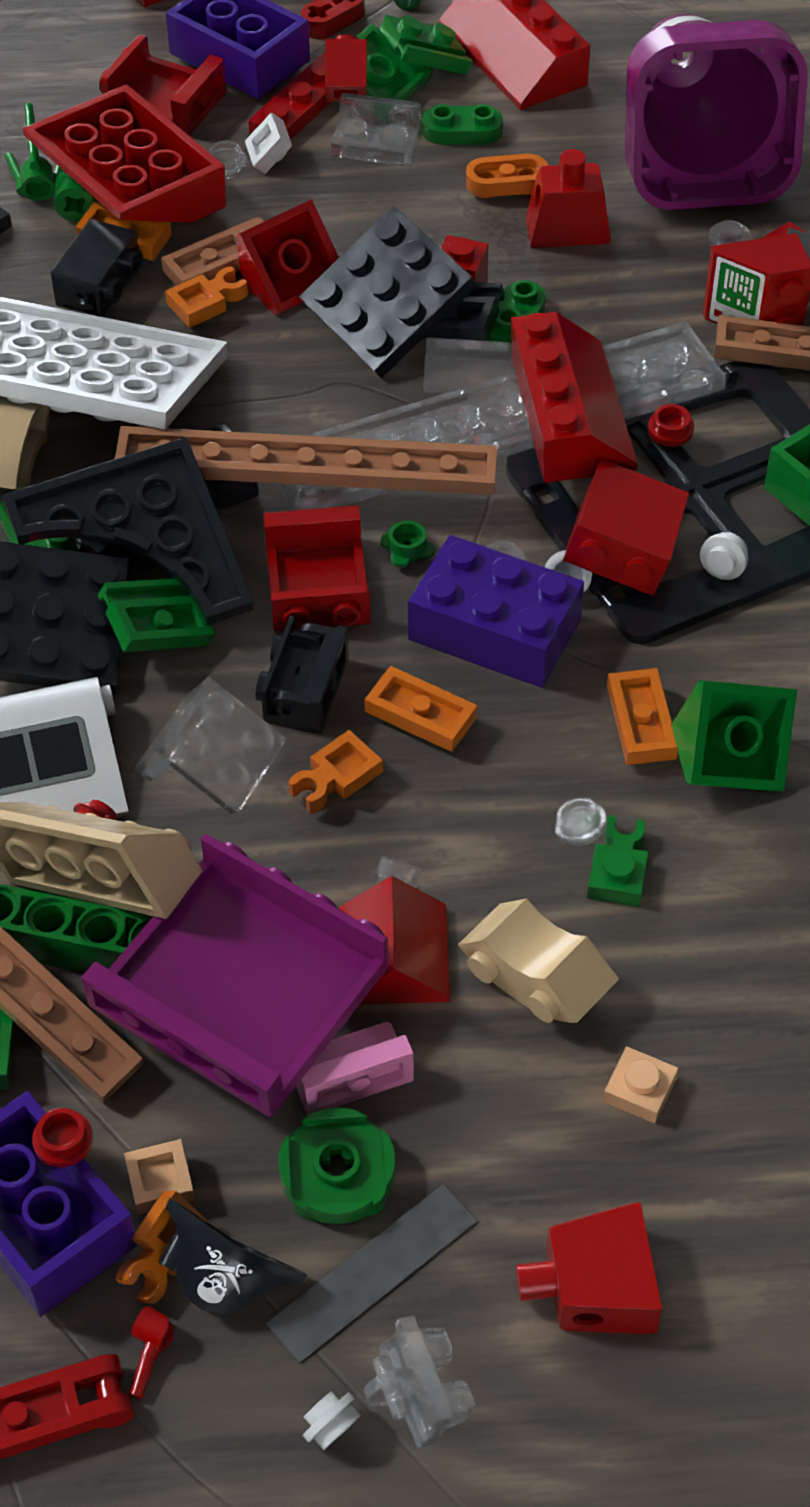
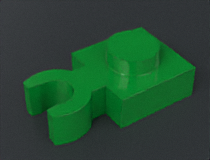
[587,815,648,907]

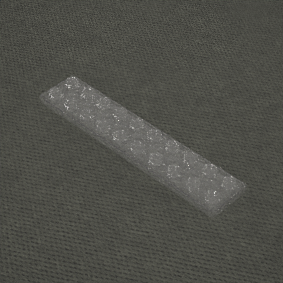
[278,321,726,511]

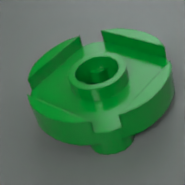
[278,1108,395,1224]

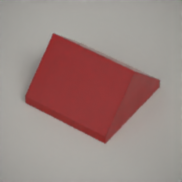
[237,199,339,315]
[339,876,450,1004]

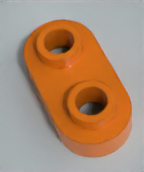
[466,153,548,199]

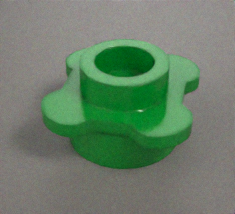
[380,520,435,568]

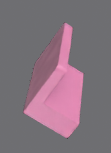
[296,1022,414,1116]

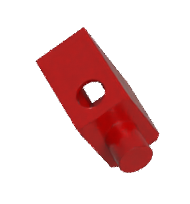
[526,149,611,248]
[515,1202,662,1334]

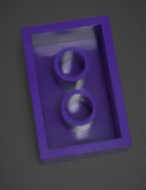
[166,0,310,99]
[408,534,584,688]
[0,1091,138,1318]

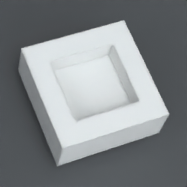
[245,113,292,174]

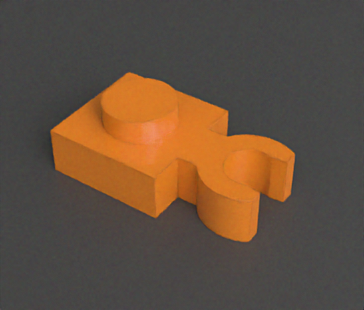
[165,266,248,328]
[288,730,383,814]
[115,1191,213,1304]

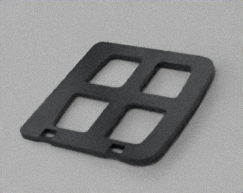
[506,361,810,644]

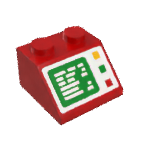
[702,233,810,326]

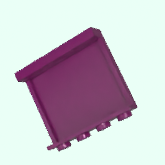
[81,833,389,1118]

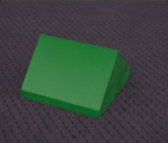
[671,680,798,792]

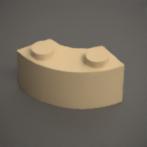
[0,396,50,489]
[458,898,619,1023]

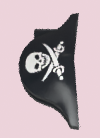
[158,1197,307,1314]

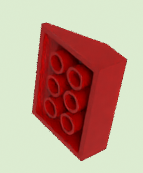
[23,84,226,223]

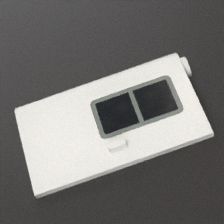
[0,677,129,817]

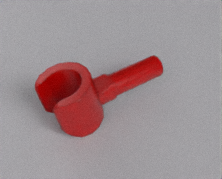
[128,1306,174,1399]

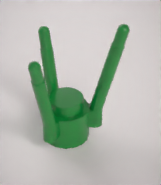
[5,102,62,201]

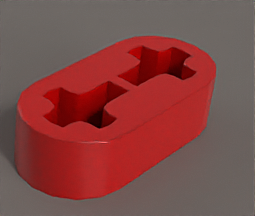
[301,0,365,39]

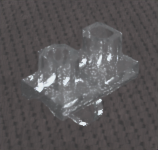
[363,1315,475,1449]

